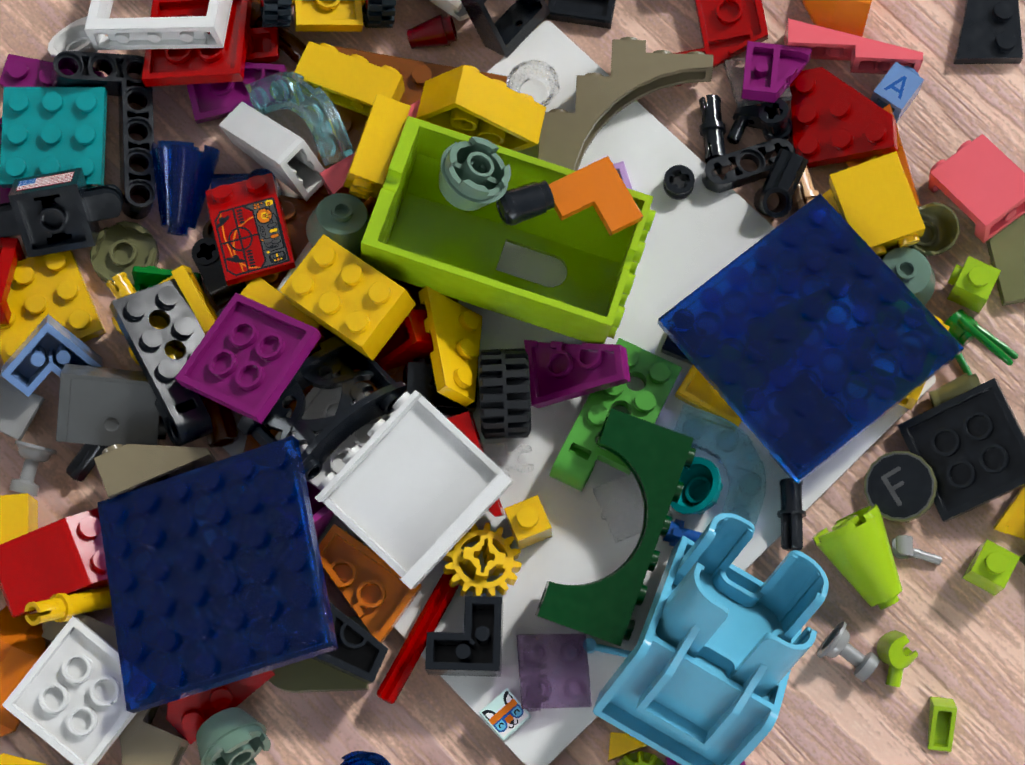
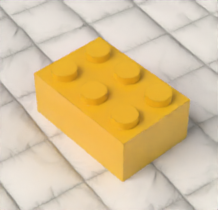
[416,65,546,152]
[279,234,416,361]

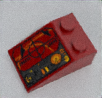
[205,173,296,286]

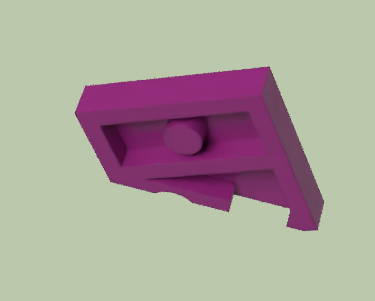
[741,41,812,103]

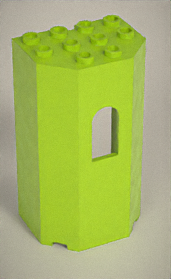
[361,116,656,344]

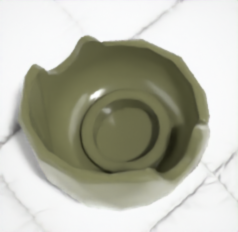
[909,202,960,257]

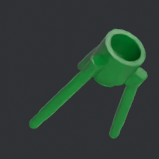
[944,309,1018,376]

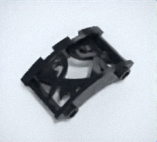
[237,336,406,483]

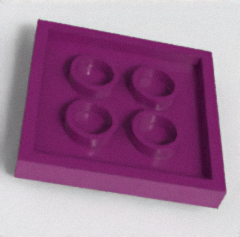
[175,293,322,424]

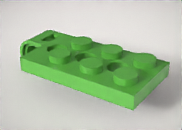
[549,338,682,492]

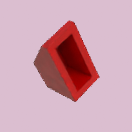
[374,309,434,371]

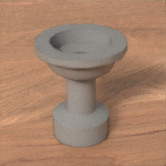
[9,440,57,497]
[817,621,881,682]

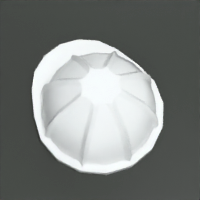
[47,16,98,57]

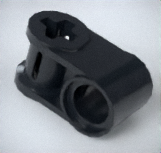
[191,237,247,306]

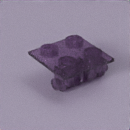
[516,634,592,712]

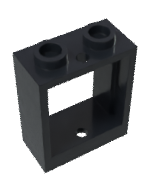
[461,0,551,58]

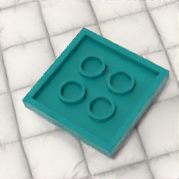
[0,87,107,188]

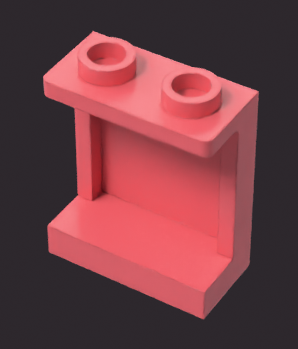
[928,134,1025,243]

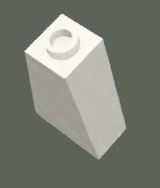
[219,102,325,201]

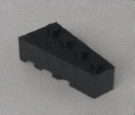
[236,553,388,684]

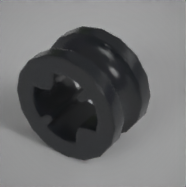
[663,165,695,200]

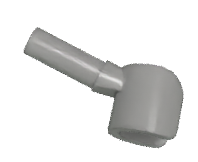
[892,535,942,565]

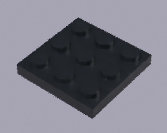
[897,378,1025,522]

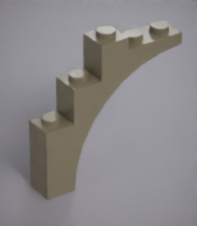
[538,37,713,171]

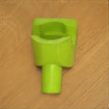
[877,630,918,687]

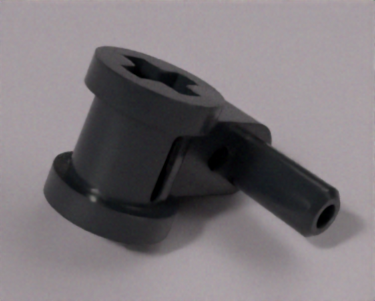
[727,99,793,144]

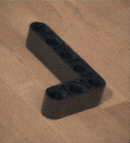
[50,51,156,220]

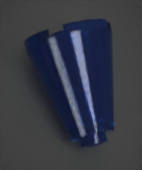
[151,140,220,236]

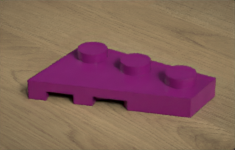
[187,62,294,124]
[524,340,631,409]

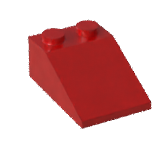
[0,507,125,618]

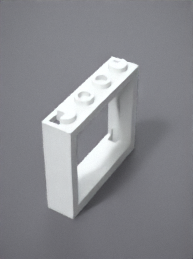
[84,0,233,50]

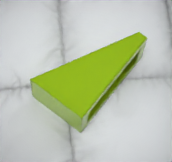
[928,696,957,752]

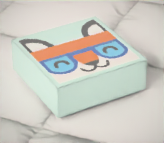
[479,688,531,742]

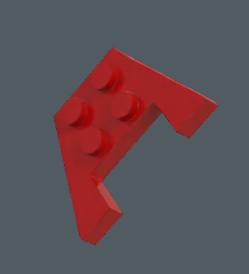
[675,0,768,86]

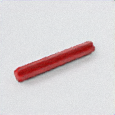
[377,574,460,704]

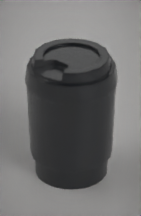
[496,181,555,226]

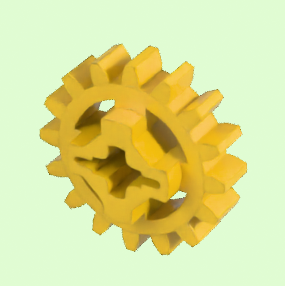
[442,522,522,597]

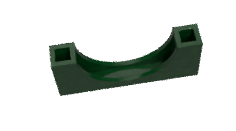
[535,408,696,646]

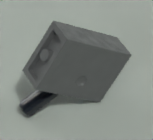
[56,364,167,482]

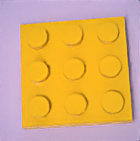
[0,250,106,364]

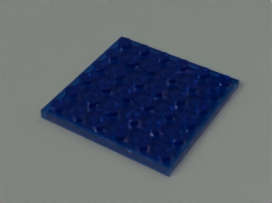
[657,194,964,484]
[97,436,338,713]

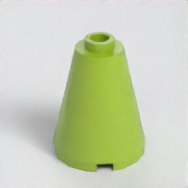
[812,504,903,610]

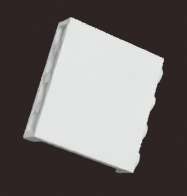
[315,390,514,589]

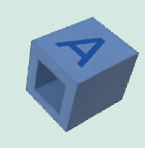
[870,62,924,123]

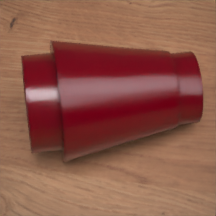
[407,14,457,49]

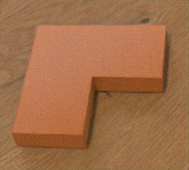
[548,156,643,236]

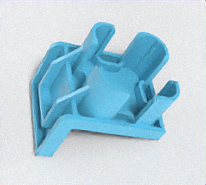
[593,513,829,765]

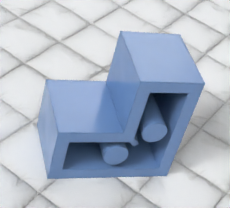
[0,314,103,397]

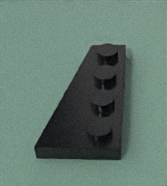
[954,0,1023,64]

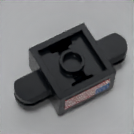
[0,167,124,258]

